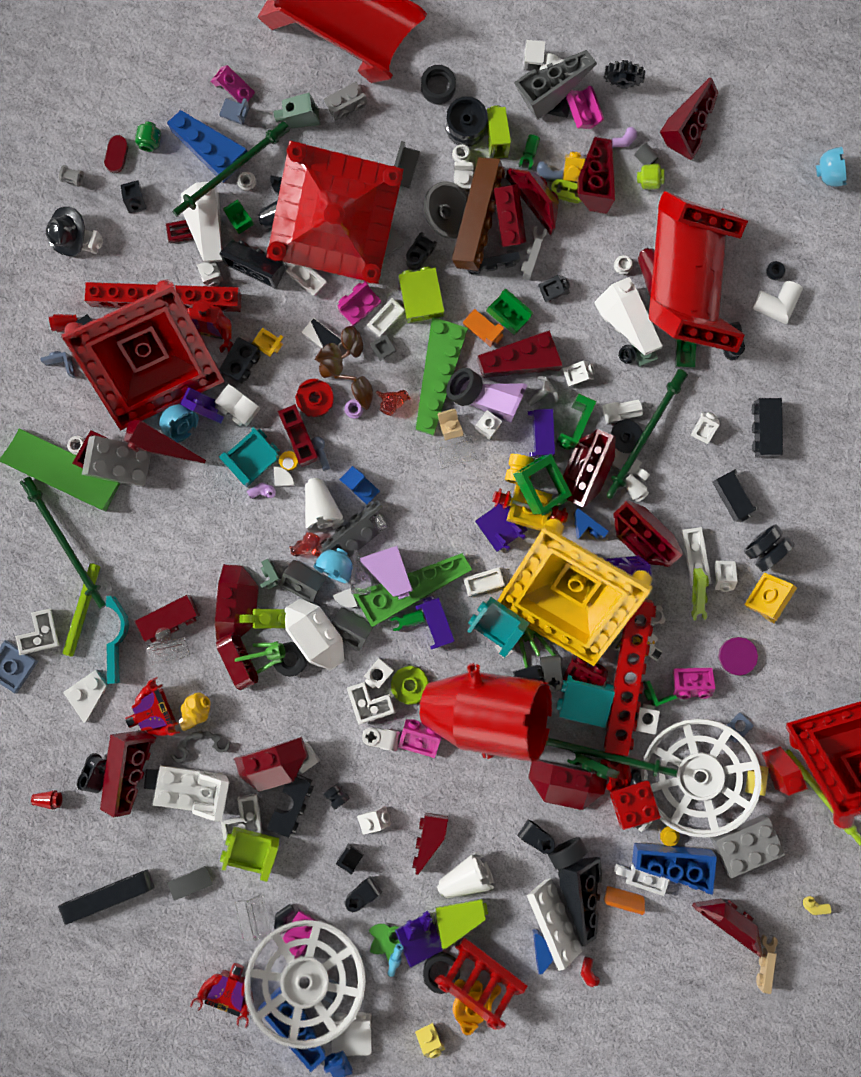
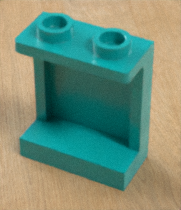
[219,427,280,487]
[467,597,529,658]
[556,675,615,728]

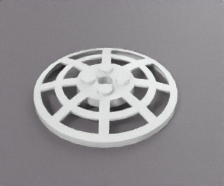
[641,719,761,838]
[244,920,365,1048]

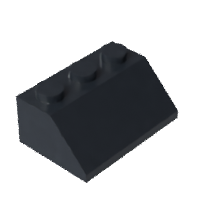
[219,240,286,289]

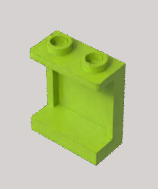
[398,266,444,323]
[219,827,279,882]

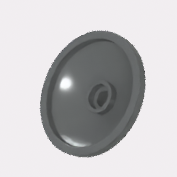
[424,181,468,239]

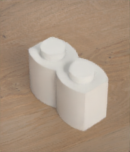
[215,384,260,427]

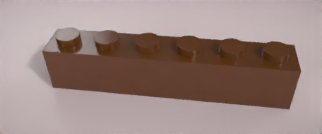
[452,157,505,271]

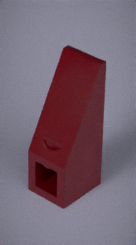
[412,813,448,875]

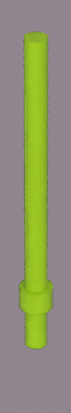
[785,749,861,846]

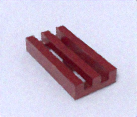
[165,220,194,243]

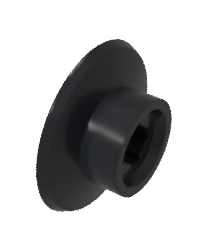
[611,419,643,453]

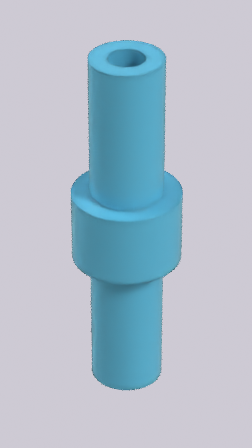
[387,944,403,977]

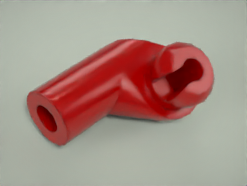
[581,957,600,987]

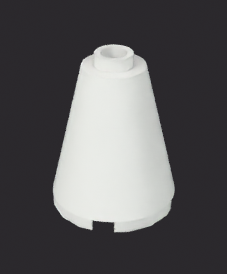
[305,478,344,533]
[437,852,494,898]

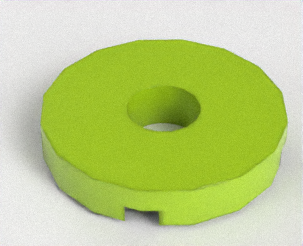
[391,666,429,705]

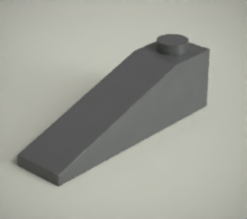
[514,50,597,120]

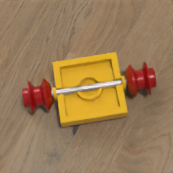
[492,484,568,531]

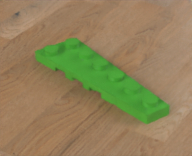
[416,317,468,436]
[353,553,472,627]

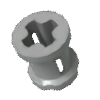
[59,165,84,187]

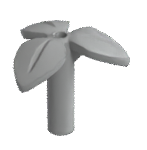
[527,376,559,406]

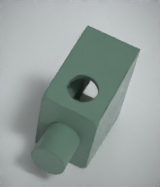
[274,93,320,128]

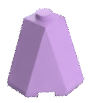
[470,383,527,423]
[360,546,413,599]

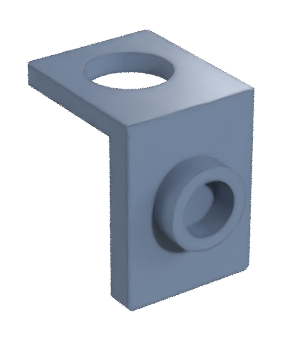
[219,98,250,125]
[40,351,75,378]
[727,712,754,743]

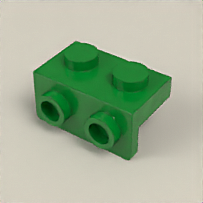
[486,289,533,336]

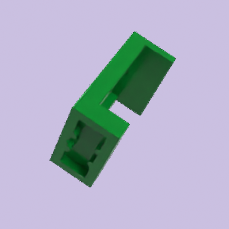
[556,394,597,450]

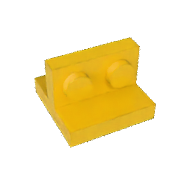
[744,573,797,624]

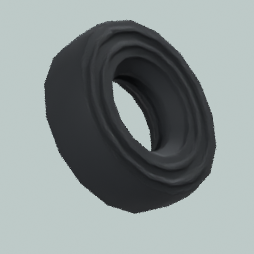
[274,642,308,677]

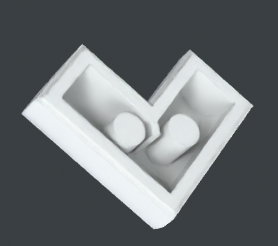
[752,281,803,324]
[15,608,59,655]
[347,682,396,725]
[221,794,263,840]

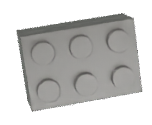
[82,436,151,487]
[710,815,785,878]

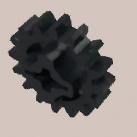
[604,60,646,89]

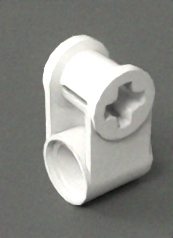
[362,727,400,751]

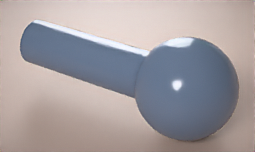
[311,437,330,471]

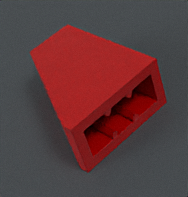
[762,746,808,795]

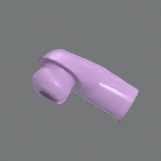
[612,127,637,148]
[247,483,276,499]

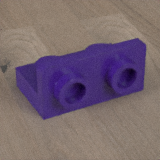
[180,388,224,424]

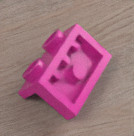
[566,86,604,129]
[337,281,382,327]
[673,668,716,699]
[398,719,441,758]
[283,910,317,959]

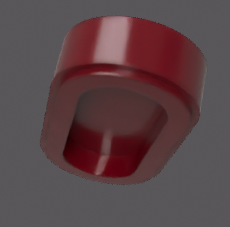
[104,135,129,173]

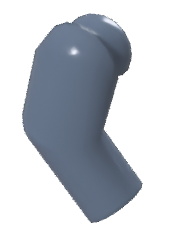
[537,161,563,181]

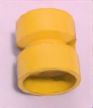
[505,454,534,484]

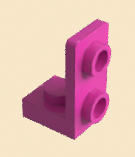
[210,65,255,104]

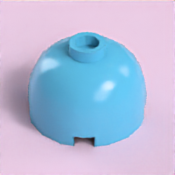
[816,147,847,187]
[159,404,199,443]
[313,548,353,583]

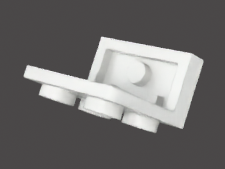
[331,1012,372,1056]

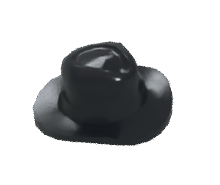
[45,206,85,256]

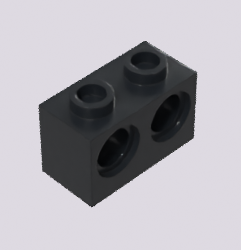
[219,337,261,384]

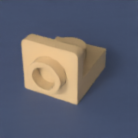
[438,409,464,440]

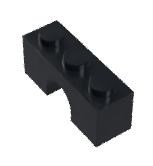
[267,774,314,838]

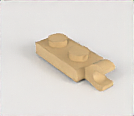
[756,935,778,994]

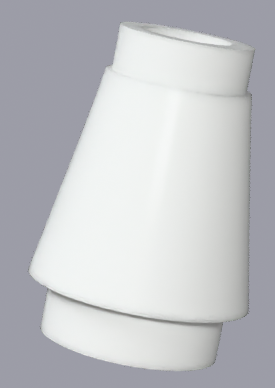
[624,473,649,502]

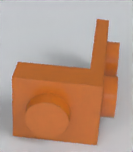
[463,309,504,347]

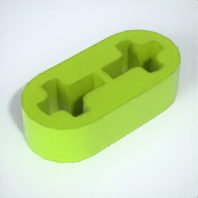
[550,179,582,204]

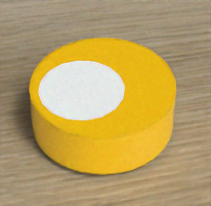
[279,451,299,471]

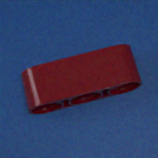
[216,632,259,691]

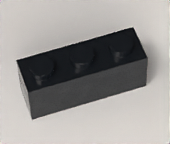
[751,398,783,458]

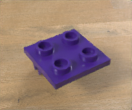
[475,504,528,552]
[395,911,444,968]

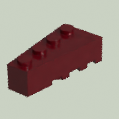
[477,330,563,378]

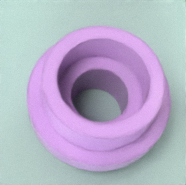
[345,399,364,419]

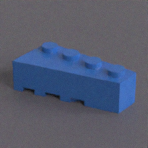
[167,110,247,183]
[632,843,717,895]
[258,987,326,1072]

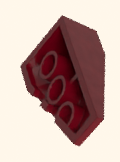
[660,78,719,160]

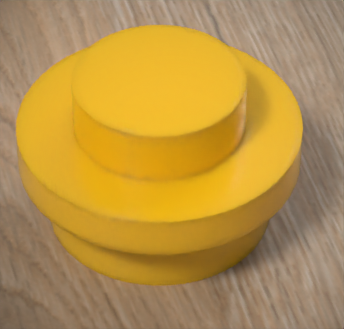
[660,826,680,846]

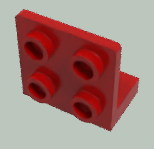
[608,780,660,830]

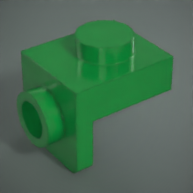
[223,199,254,234]

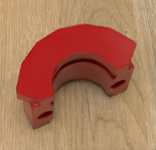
[600,754,631,790]

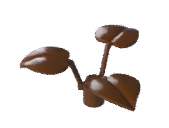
[315,325,373,410]

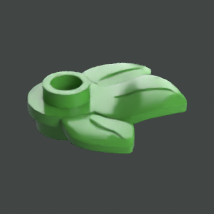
[369,923,400,961]

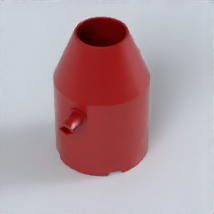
[420,663,552,762]

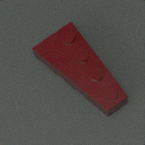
[100,730,157,818]

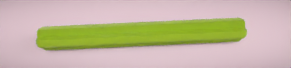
[63,563,101,657]

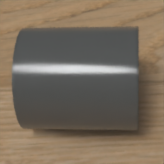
[634,143,660,165]

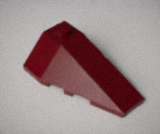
[577,136,615,214]
[124,420,206,464]

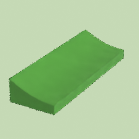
[0,428,120,512]

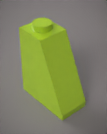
[486,105,511,159]
[435,898,488,949]

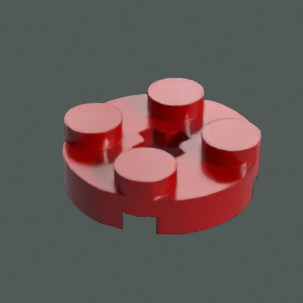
[295,378,334,417]

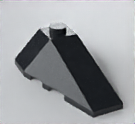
[558,857,602,947]

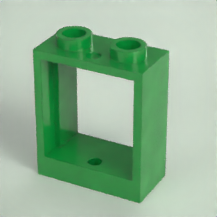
[513,454,572,516]

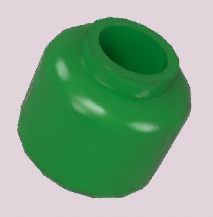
[135,121,161,152]

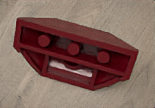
[506,168,559,236]
[563,429,615,508]
[613,500,683,567]
[215,564,259,641]
[234,737,308,792]
[528,760,607,810]
[692,898,763,958]

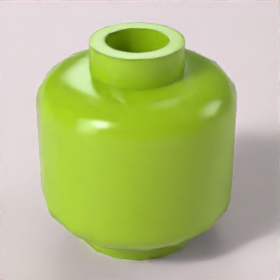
[637,164,665,190]

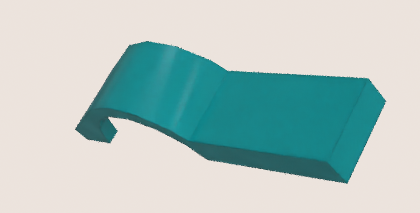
[106,596,129,684]

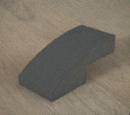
[167,866,213,901]

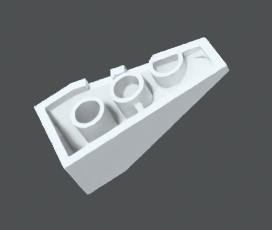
[181,182,223,263]
[595,277,662,355]

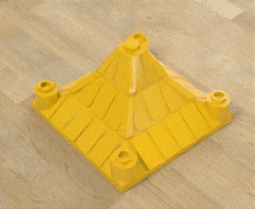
[497,519,652,666]

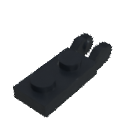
[467,252,520,275]

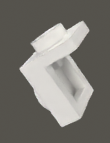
[357,806,391,835]

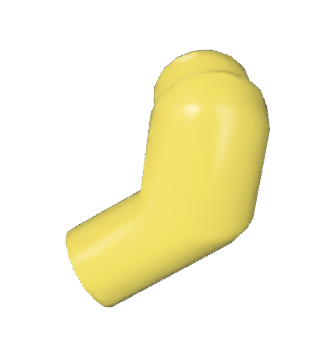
[803,896,831,915]

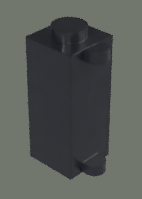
[712,469,758,522]

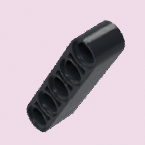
[58,869,155,925]

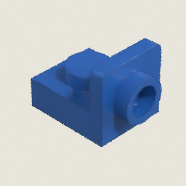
[324,1050,353,1077]

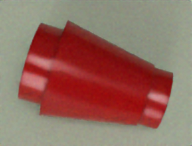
[49,314,78,333]
[31,790,63,810]

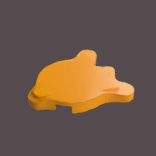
[453,979,502,1035]

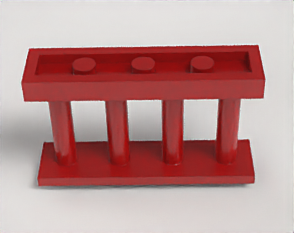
[434,938,528,1030]

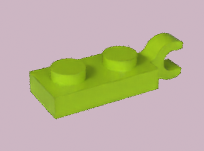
[691,568,709,621]
[240,609,286,628]

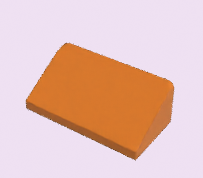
[603,886,645,915]

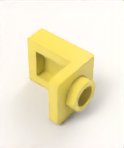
[415,1023,445,1059]

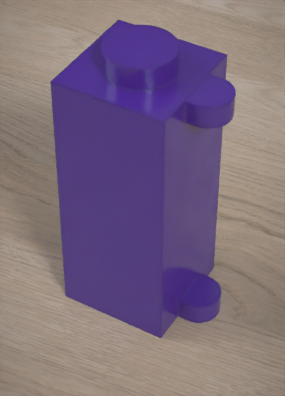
[527,409,555,458]
[415,595,455,650]

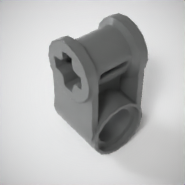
[540,655,563,693]

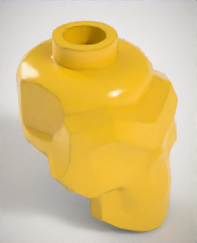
[179,692,211,731]

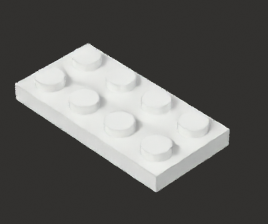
[527,878,582,971]

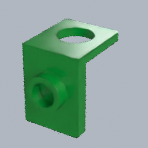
[643,680,677,706]

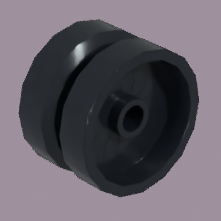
[446,96,488,147]
[744,524,795,572]

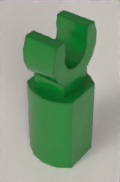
[519,134,540,170]
[390,610,425,631]

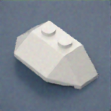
[285,599,345,671]

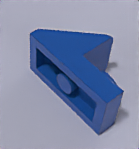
[339,466,380,505]
[574,508,609,539]

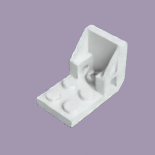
[153,765,229,822]

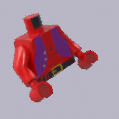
[186,302,233,353]
[125,677,180,736]
[190,963,254,1029]

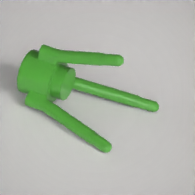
[518,627,556,667]
[235,641,286,674]

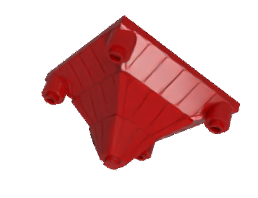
[266,140,404,284]
[62,280,225,431]
[786,701,861,829]

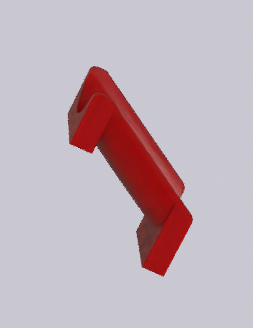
[257,0,427,83]
[649,191,748,353]

